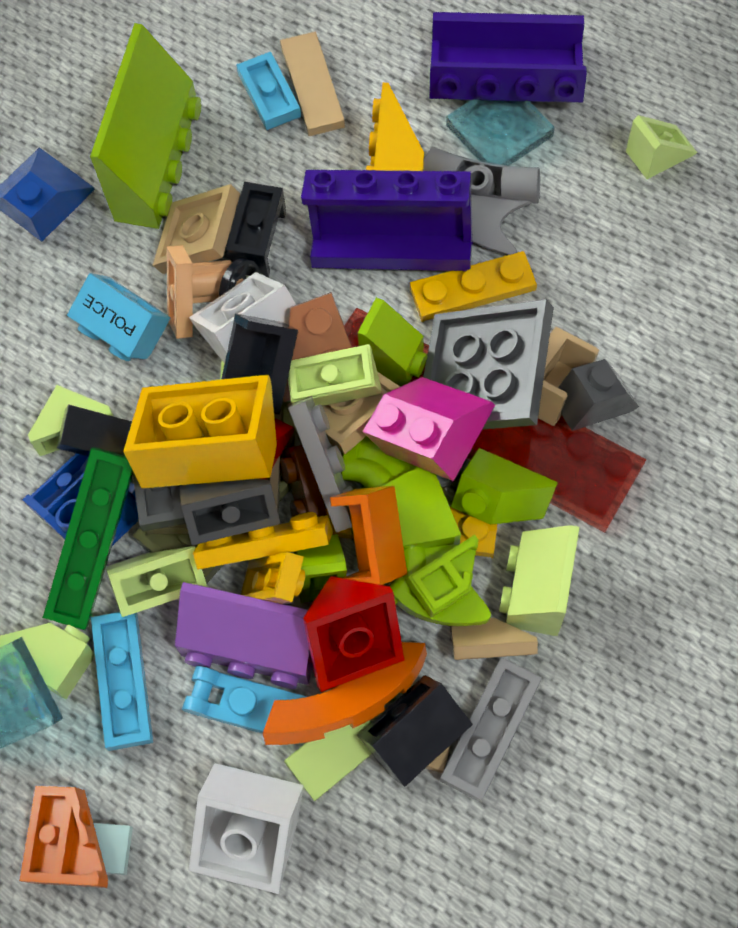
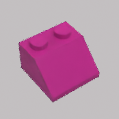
[363,377,495,481]

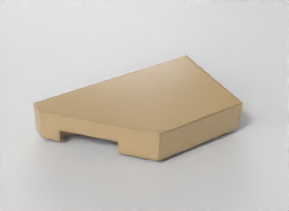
[450,618,538,660]

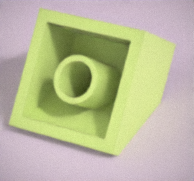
[499,525,580,636]

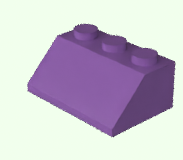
[175,582,313,689]

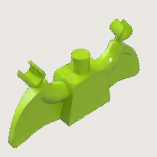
[341,436,491,626]

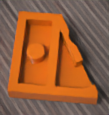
[19,786,108,888]

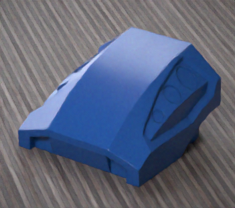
[22,453,139,546]

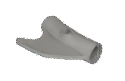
[424,147,541,256]

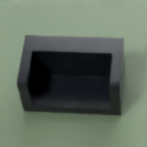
[225,182,286,278]
[221,313,298,415]
[357,675,473,787]

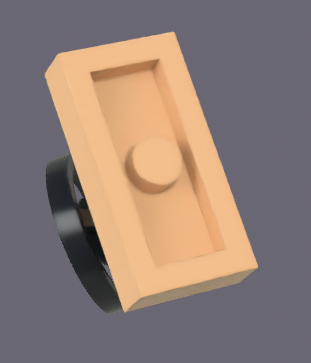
[167,245,260,339]

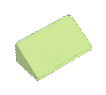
[288,344,382,406]
[284,720,372,801]

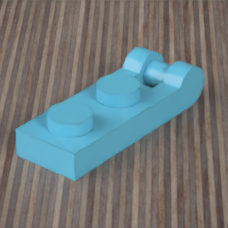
[182,666,307,745]

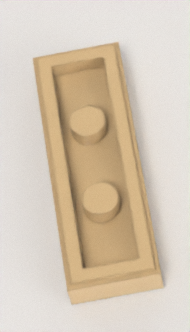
[280,31,345,136]

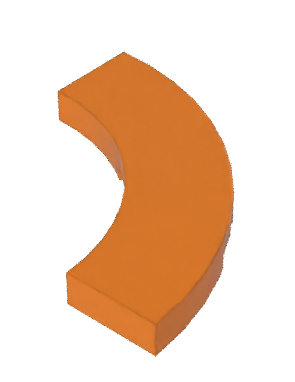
[263,642,427,745]

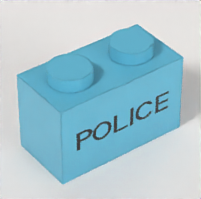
[67,273,171,361]

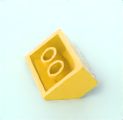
[123,375,277,488]

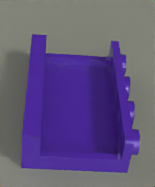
[429,12,587,103]
[301,170,473,271]

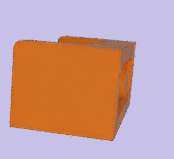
[330,486,407,585]

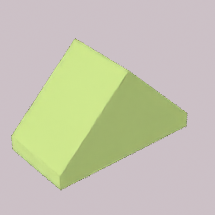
[626,115,697,179]
[28,385,114,456]

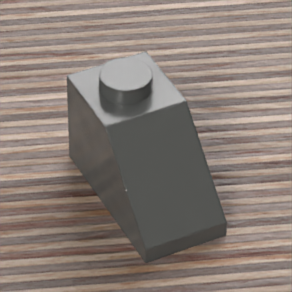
[558,359,639,431]
[180,478,281,545]

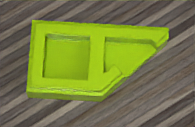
[406,535,479,618]

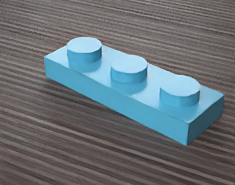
[91,612,153,751]

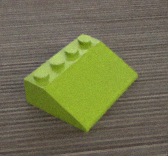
[90,23,201,229]

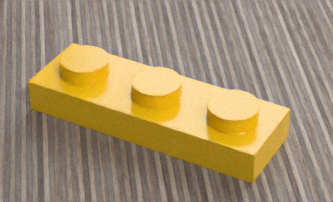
[410,251,537,322]
[193,512,333,570]
[240,551,305,604]

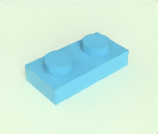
[236,51,301,130]

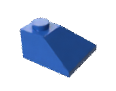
[0,147,95,242]

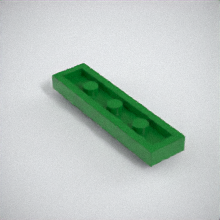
[42,447,133,630]

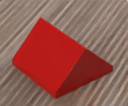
[303,576,405,692]

